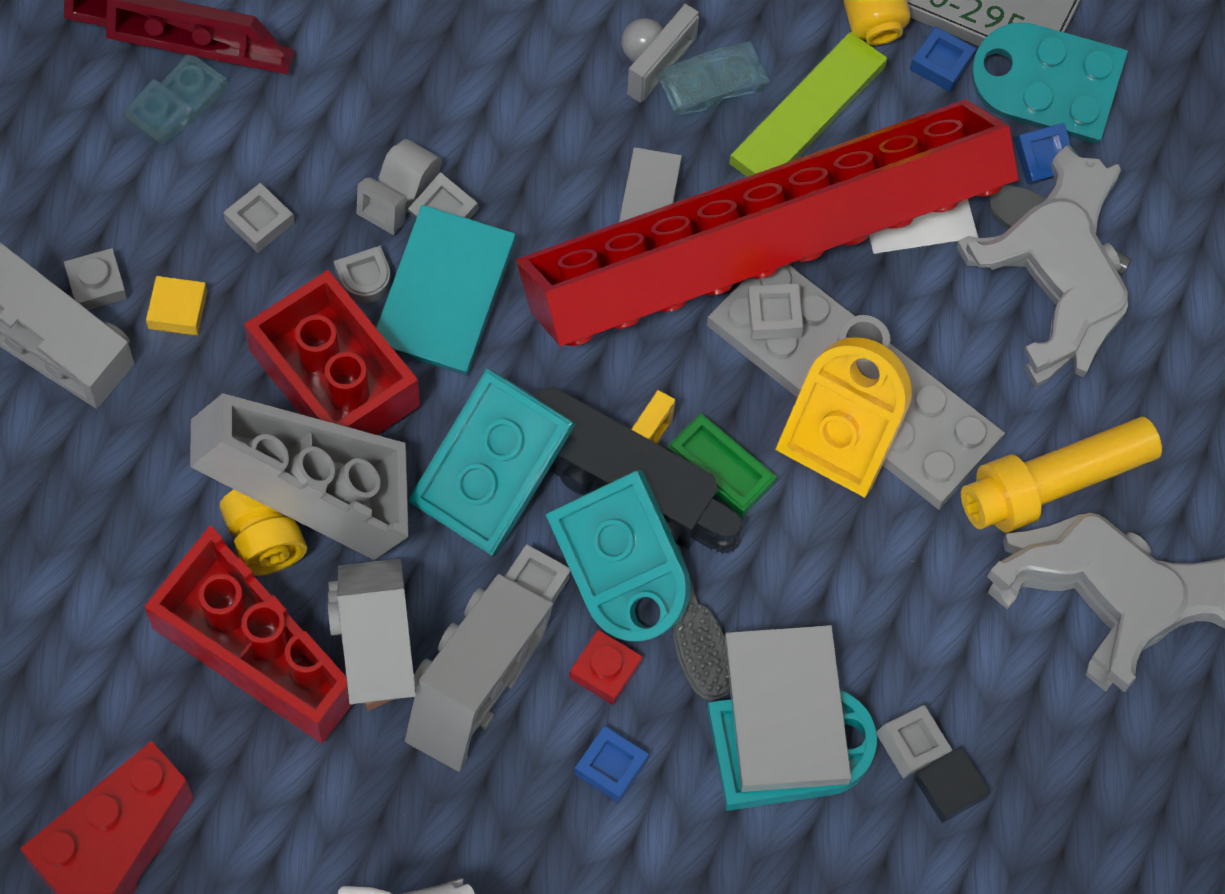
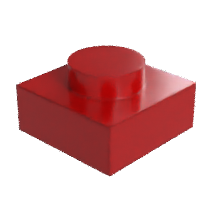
[569,630,643,706]

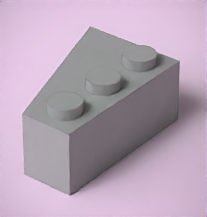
[0,242,135,409]

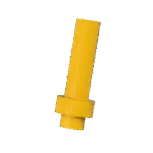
[961,416,1162,533]

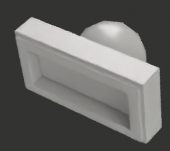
[621,4,699,103]

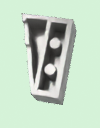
[328,558,416,704]
[405,574,553,773]

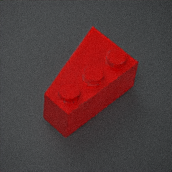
[20,741,194,894]

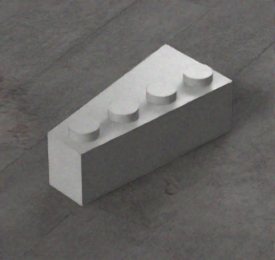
[190,393,408,560]

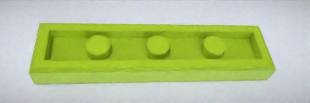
[729,32,888,177]

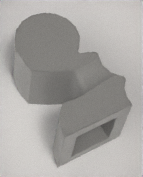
[356,139,442,235]

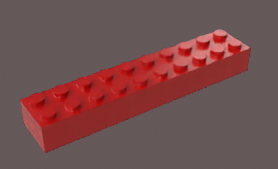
[516,99,1019,347]

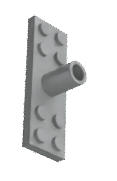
[707,264,1005,510]

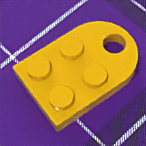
[775,337,912,498]

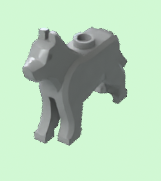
[957,145,1128,389]
[987,513,1225,692]

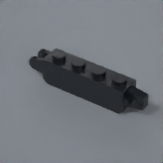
[535,387,743,554]

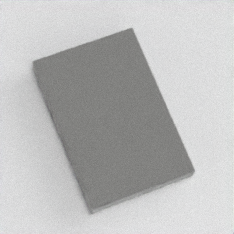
[724,625,851,792]

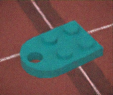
[972,22,1128,145]
[545,470,691,641]
[707,690,877,811]

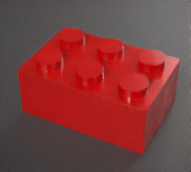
[244,270,420,435]

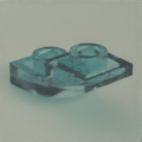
[657,41,770,116]
[122,55,229,144]

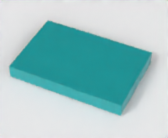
[376,205,517,376]
[408,369,577,556]

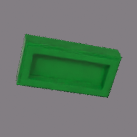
[667,413,777,518]

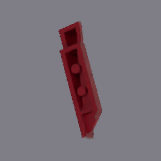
[64,0,295,75]

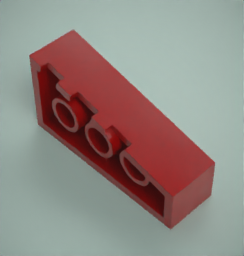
[144,525,353,744]

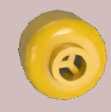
[843,0,910,45]

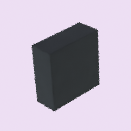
[914,747,990,823]

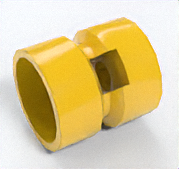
[220,489,307,576]

